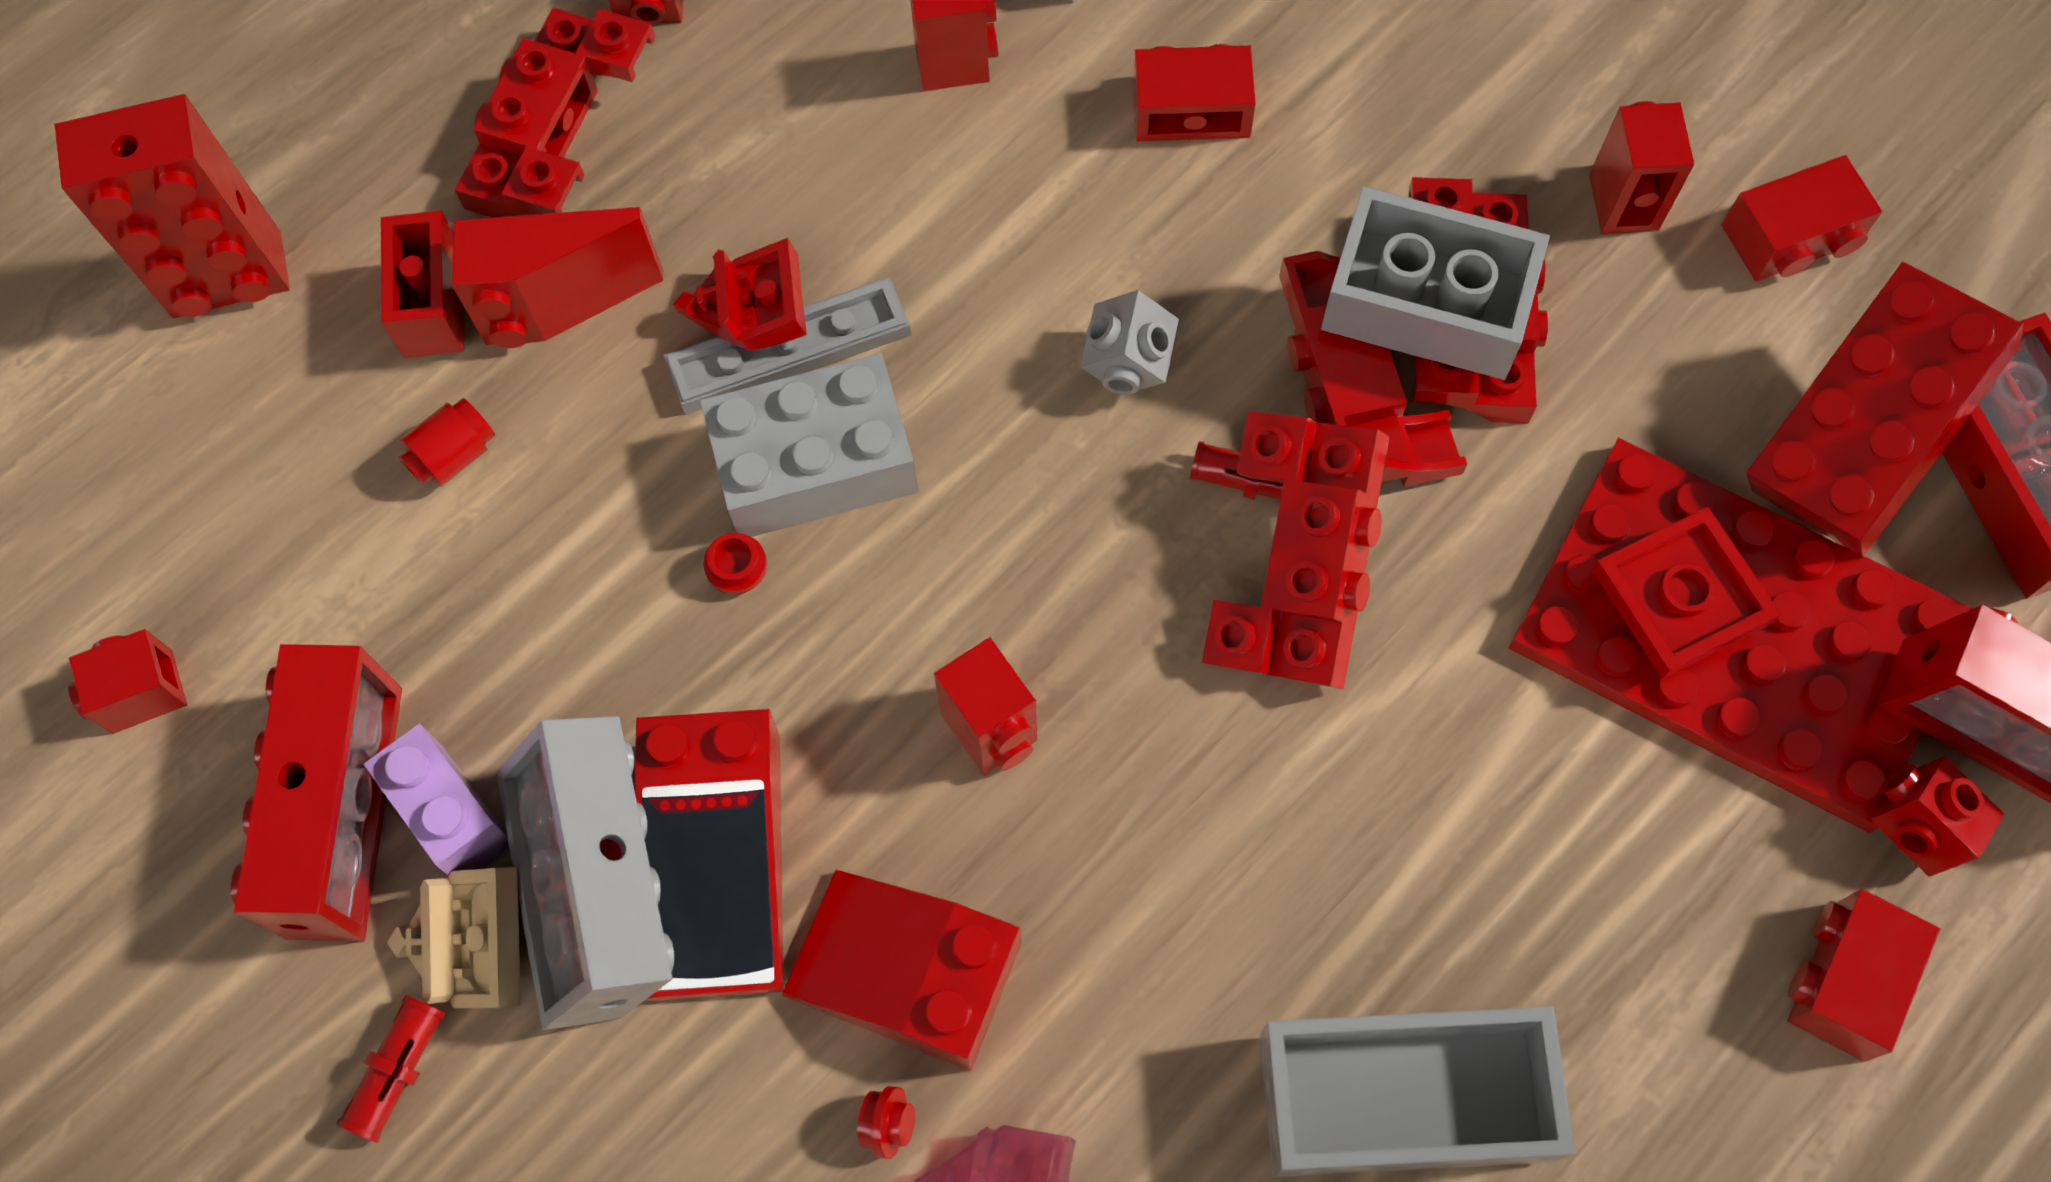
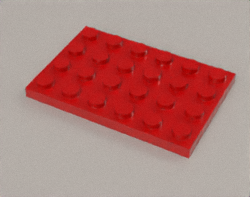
[1508,437,1973,833]

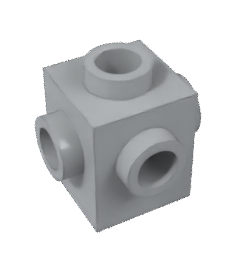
[1080,290,1179,395]

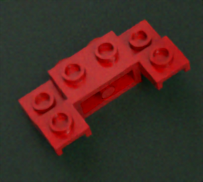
[454,7,655,218]
[1408,177,1548,424]
[1279,250,1467,487]
[1201,411,1390,689]

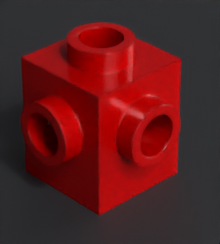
[1870,756,2005,877]

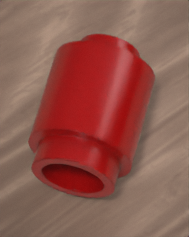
[398,398,496,487]

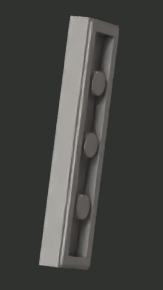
[663,277,911,415]

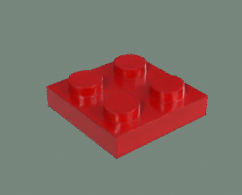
[1591,507,1782,679]

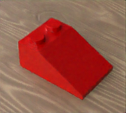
[452,207,663,348]
[782,869,1021,1071]

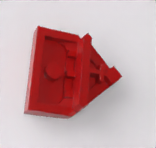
[673,238,807,351]

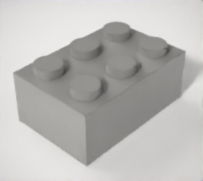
[1321,186,1550,380]
[700,353,919,537]

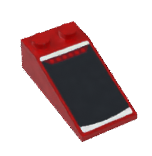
[635,709,784,1001]

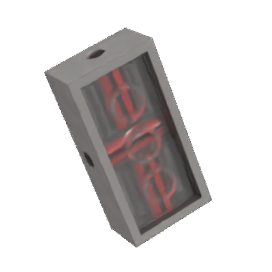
[496,716,674,1030]

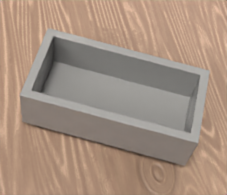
[1260,1006,1575,1177]

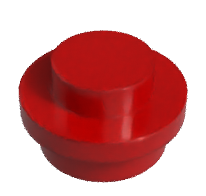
[703,533,767,595]
[857,1086,915,1159]

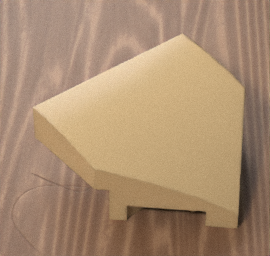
[387,867,521,1008]

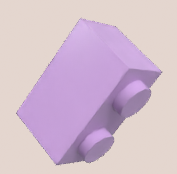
[363,723,509,875]

